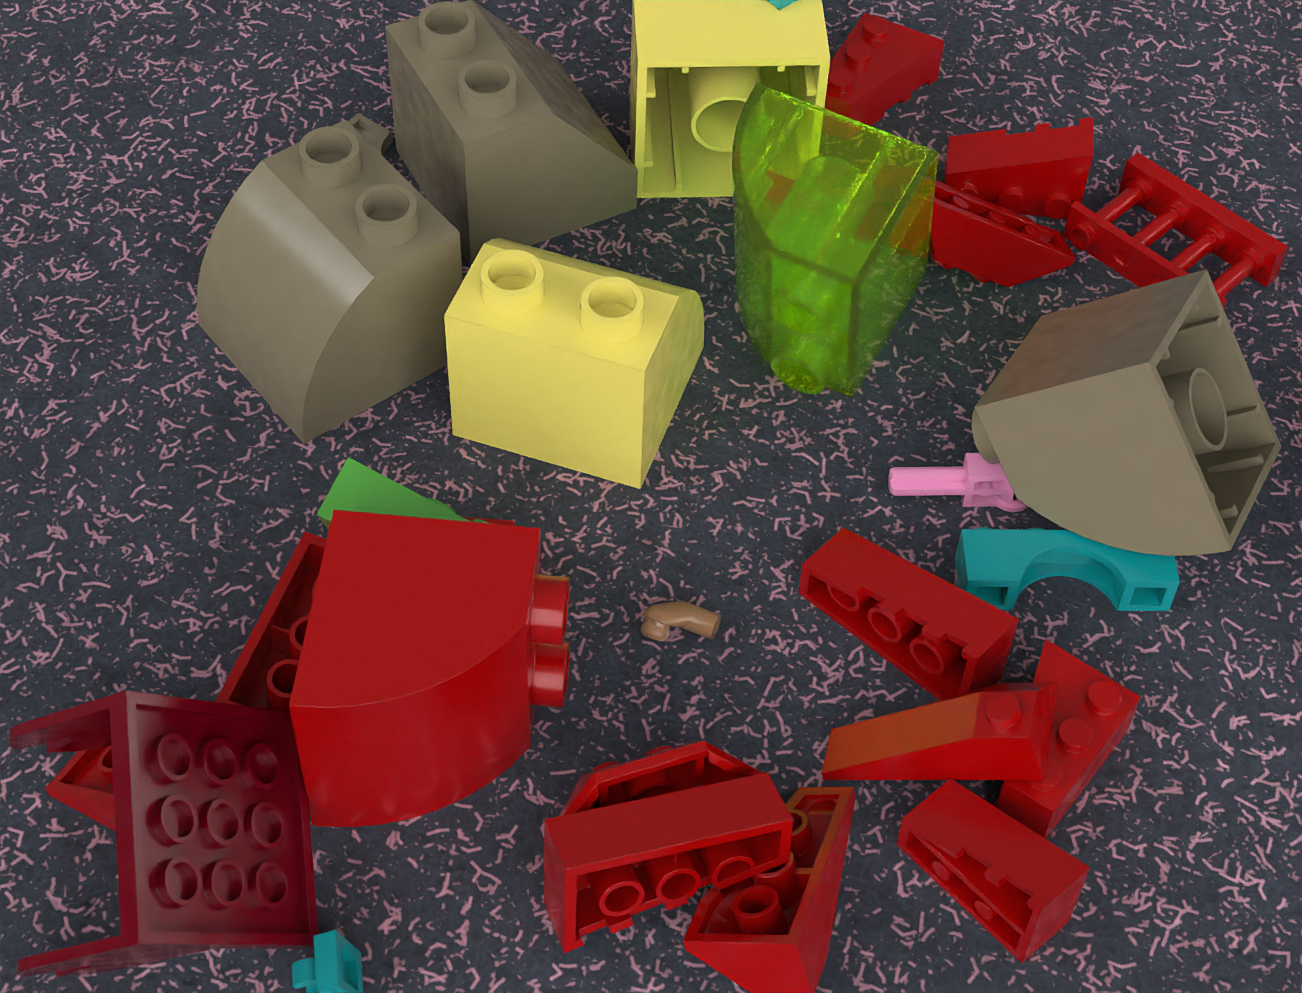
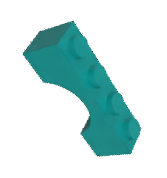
[955,527,1180,611]

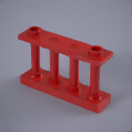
[1063,152,1288,309]

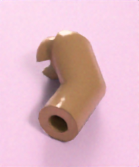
[640,601,721,642]

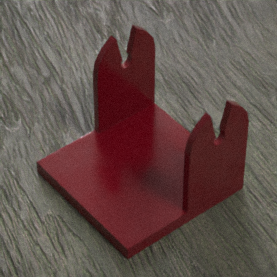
[8,690,319,977]

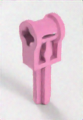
[888,453,1029,512]

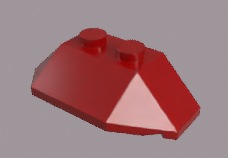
[911,174,1076,288]
[559,740,762,816]

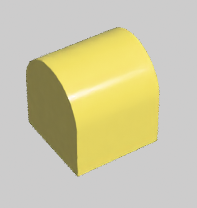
[629,0,830,198]

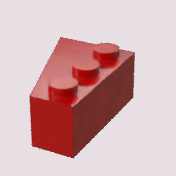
[942,117,1094,219]
[996,639,1141,839]

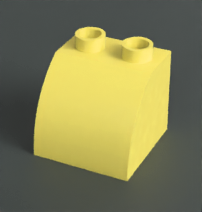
[444,238,704,489]

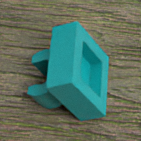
[292,930,363,993]

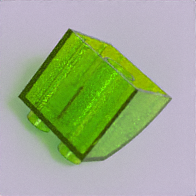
[732,83,939,398]

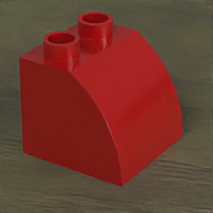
[289,510,570,827]

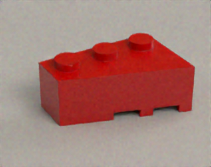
[821,13,945,143]
[896,778,1090,963]

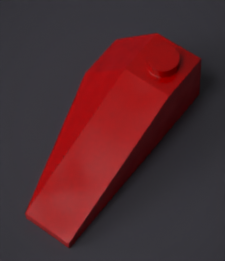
[821,682,1058,780]
[683,787,856,993]

